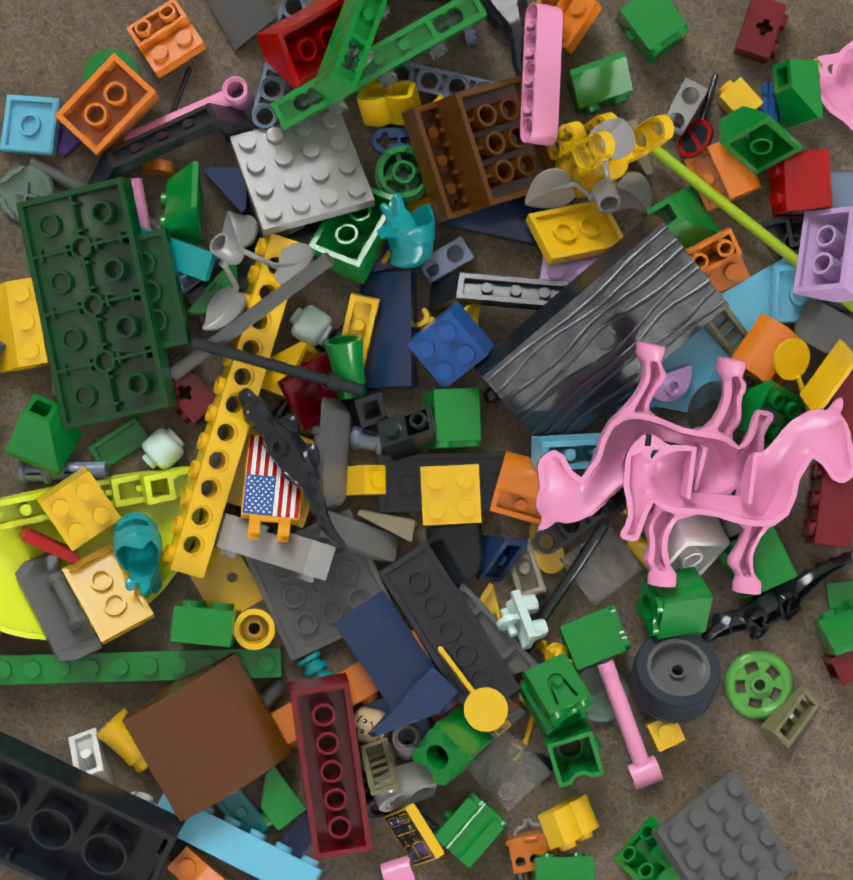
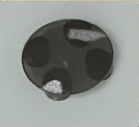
[687,381,722,429]

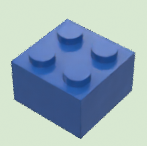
[407,301,495,389]

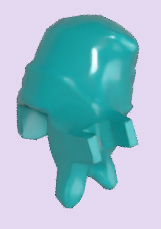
[376,193,435,269]
[112,512,162,596]

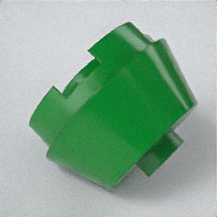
[375,145,426,202]

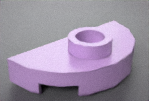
[652,365,692,402]

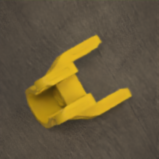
[546,112,674,198]

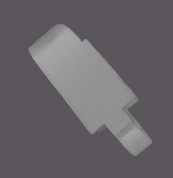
[374,761,440,812]

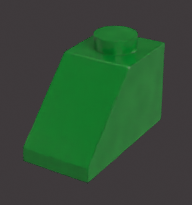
[260,766,306,831]

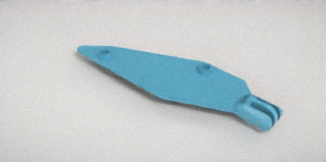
[613,258,792,413]

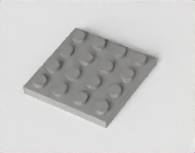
[230,108,375,236]

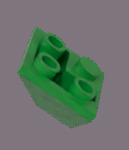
[772,59,823,129]
[642,186,720,249]
[737,380,804,447]
[5,393,82,476]
[613,815,681,880]

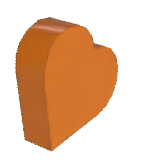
[142,158,177,178]

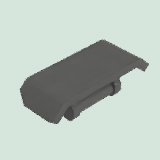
[795,299,853,355]
[312,397,350,512]
[15,552,102,662]

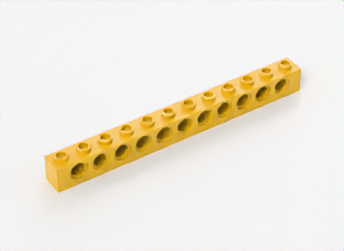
[163,234,299,579]

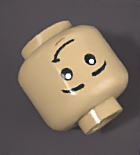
[353,706,391,745]

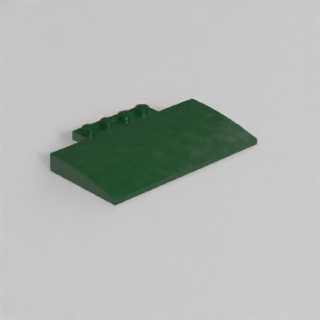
[16,177,192,430]

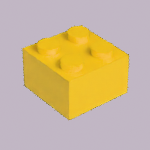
[420,464,482,526]
[36,466,121,551]

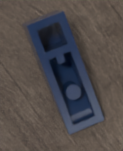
[368,667,458,737]

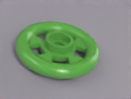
[724,650,793,720]

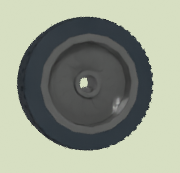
[630,634,721,724]

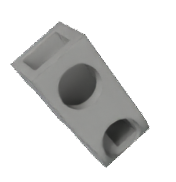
[667,77,709,136]

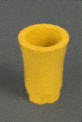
[234,609,275,650]
[95,707,148,773]

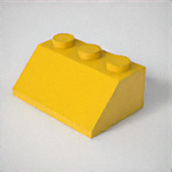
[0,278,50,374]

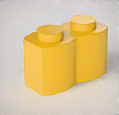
[357,80,421,127]
[538,793,599,851]

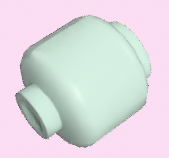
[289,305,334,347]
[142,427,185,470]

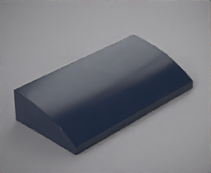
[435,196,551,247]
[360,271,417,389]
[334,590,437,707]

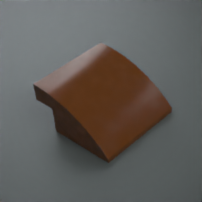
[401,75,553,224]
[122,652,292,822]

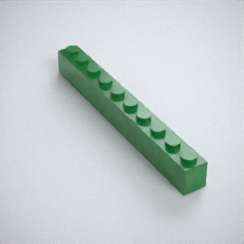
[0,647,283,685]

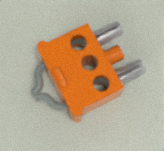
[504,818,558,880]

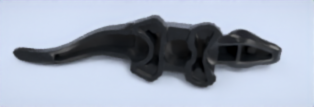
[484,0,528,77]
[238,388,347,549]
[701,551,853,643]

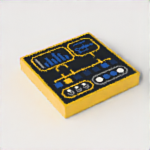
[383,803,445,866]

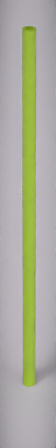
[651,146,853,313]

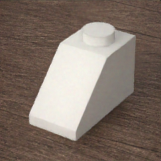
[68,728,114,785]

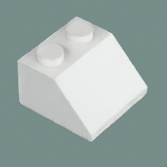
[667,514,730,576]

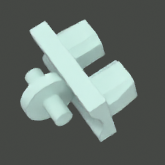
[496,589,548,650]

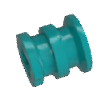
[297,650,335,678]

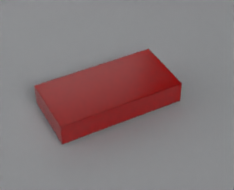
[19,526,79,565]

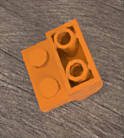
[126,0,207,79]
[537,0,603,55]
[684,141,763,212]
[686,227,750,293]
[731,313,800,385]
[489,451,542,525]

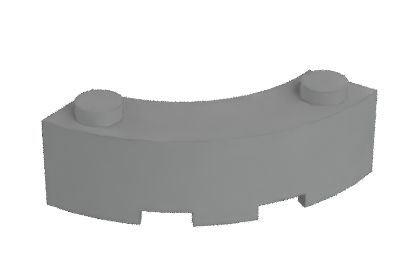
[214,513,336,583]

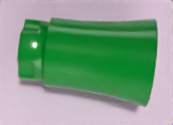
[323,334,366,399]

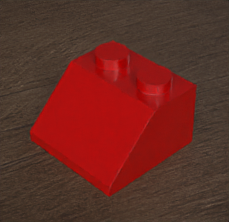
[768,149,832,216]

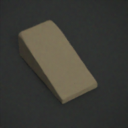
[358,510,416,542]
[510,538,547,599]

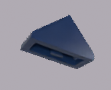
[203,167,249,215]
[476,535,529,582]

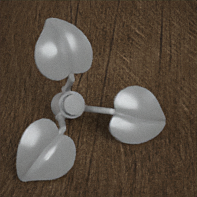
[525,118,652,213]
[202,211,315,331]

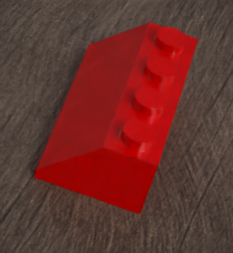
[256,0,379,88]

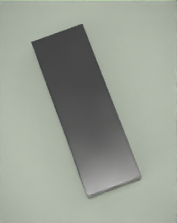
[315,511,399,565]

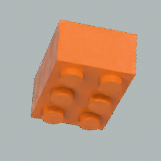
[54,53,160,159]

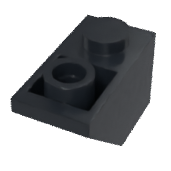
[377,405,437,461]

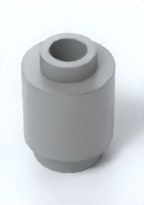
[392,725,421,760]

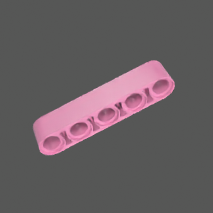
[520,2,563,146]

